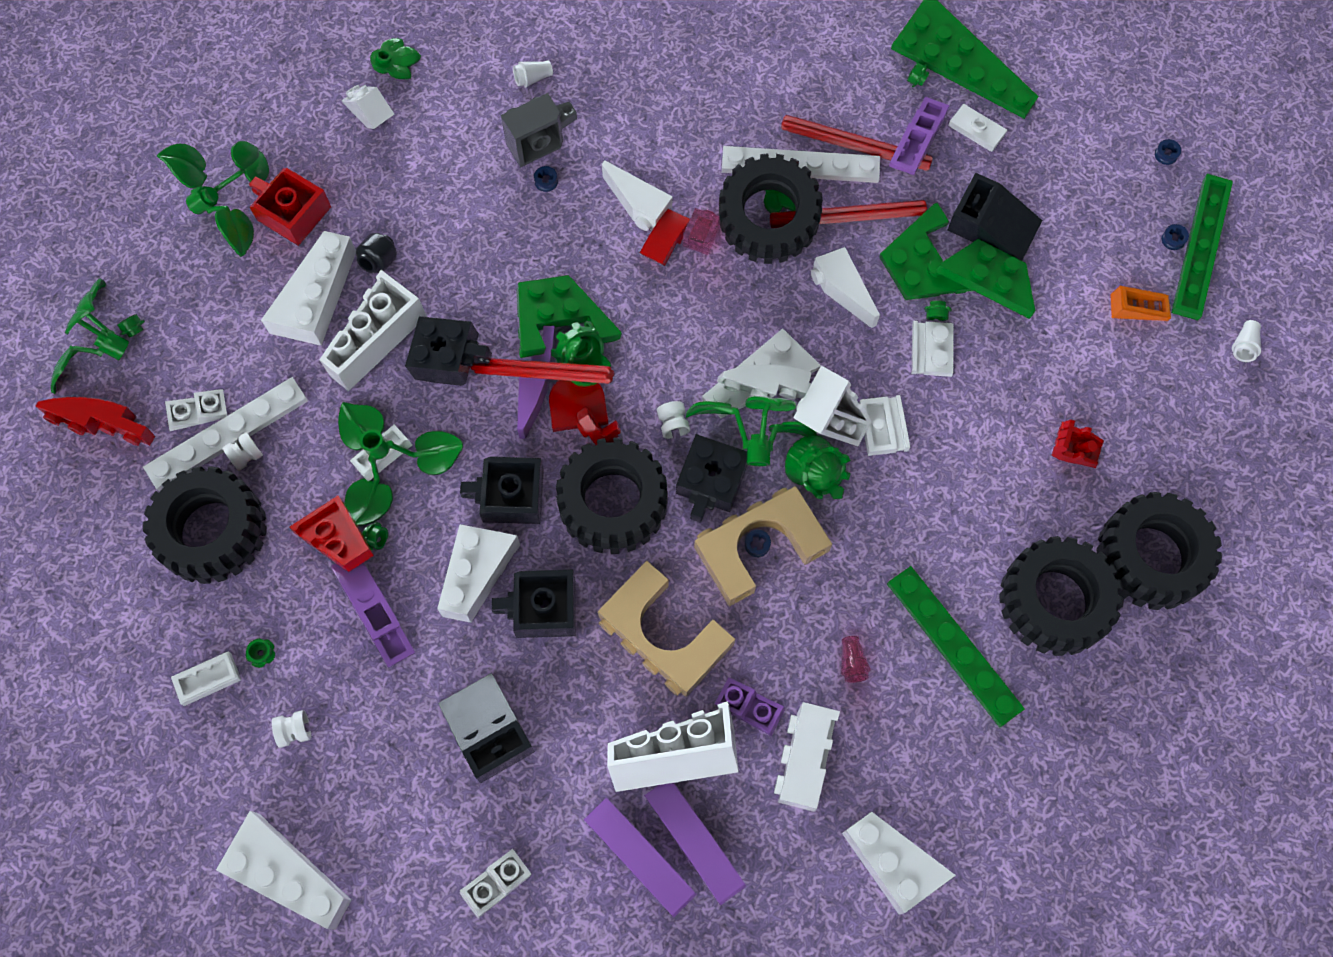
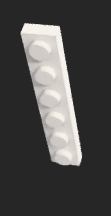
[721,146,880,183]
[143,377,308,491]

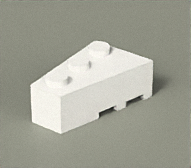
[437,524,520,622]
[774,702,840,812]

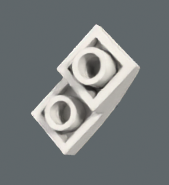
[165,389,227,431]
[460,849,531,919]

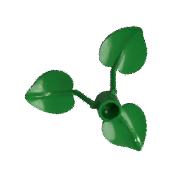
[157,141,269,257]
[51,278,129,394]
[686,396,817,467]
[338,402,463,526]

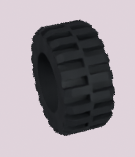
[719,153,823,264]
[556,438,668,554]
[143,466,267,584]
[1097,492,1223,610]
[999,536,1124,656]

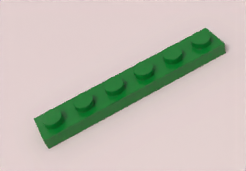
[1171,174,1233,321]
[887,566,1025,728]

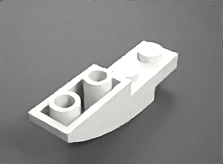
[717,364,812,399]

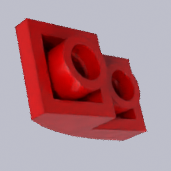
[640,209,692,266]

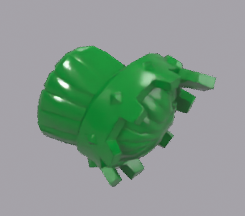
[551,321,611,387]
[785,435,851,499]

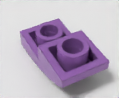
[714,678,785,736]

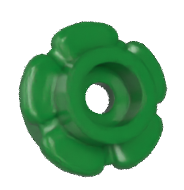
[906,62,929,87]
[924,301,952,321]
[117,314,145,338]
[362,522,388,550]
[245,638,276,668]

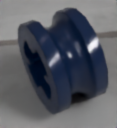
[1154,139,1182,165]
[534,166,558,192]
[1161,224,1189,250]
[744,529,771,558]

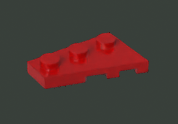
[289,495,374,572]

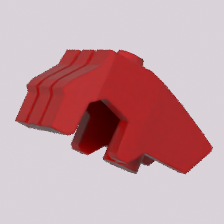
[1052,420,1104,468]

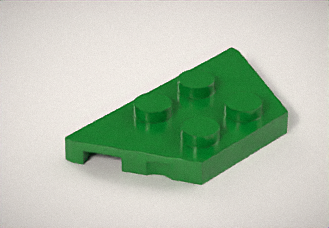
[936,239,1035,319]

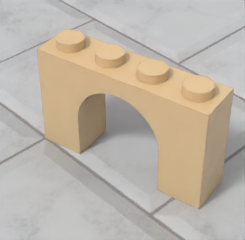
[694,486,832,607]
[598,561,735,697]

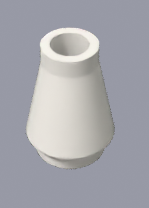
[513,60,553,88]
[1232,320,1261,362]

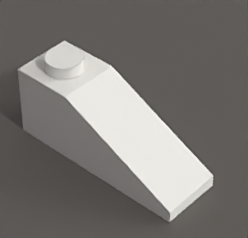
[602,160,673,231]
[811,247,880,328]

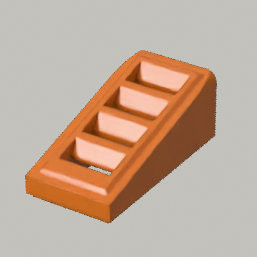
[1110,285,1171,321]

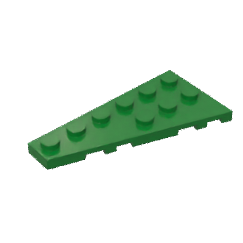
[891,0,1039,119]

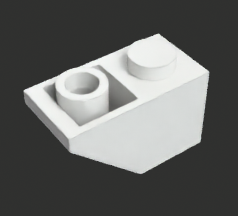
[342,85,394,129]

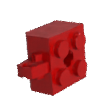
[249,168,331,246]

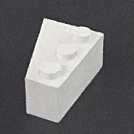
[793,366,872,446]
[842,812,956,914]

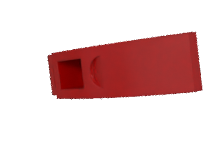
[36,397,155,446]

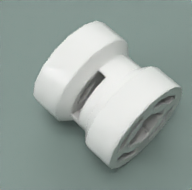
[657,401,690,439]
[222,432,263,471]
[272,710,311,748]

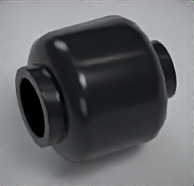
[356,233,397,273]

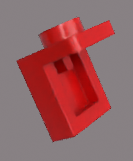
[576,406,621,445]

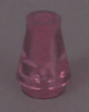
[841,636,871,683]

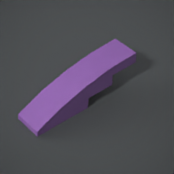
[889,97,949,175]
[517,326,556,439]
[644,783,746,906]
[584,798,697,918]

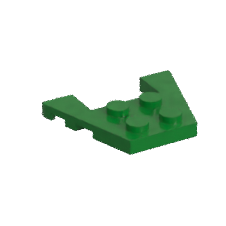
[879,203,973,300]
[516,275,622,358]

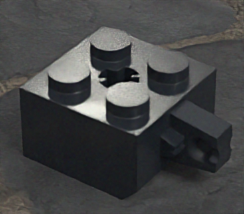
[405,316,492,386]
[676,434,748,523]
[460,457,544,524]
[492,569,576,638]

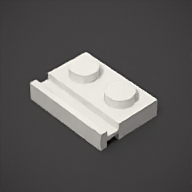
[911,321,953,377]
[859,395,910,456]

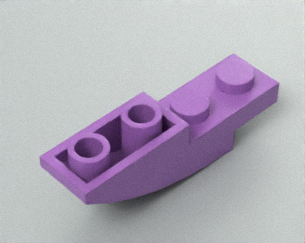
[330,562,415,668]

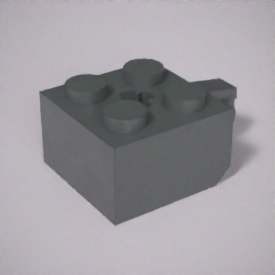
[500,93,577,168]

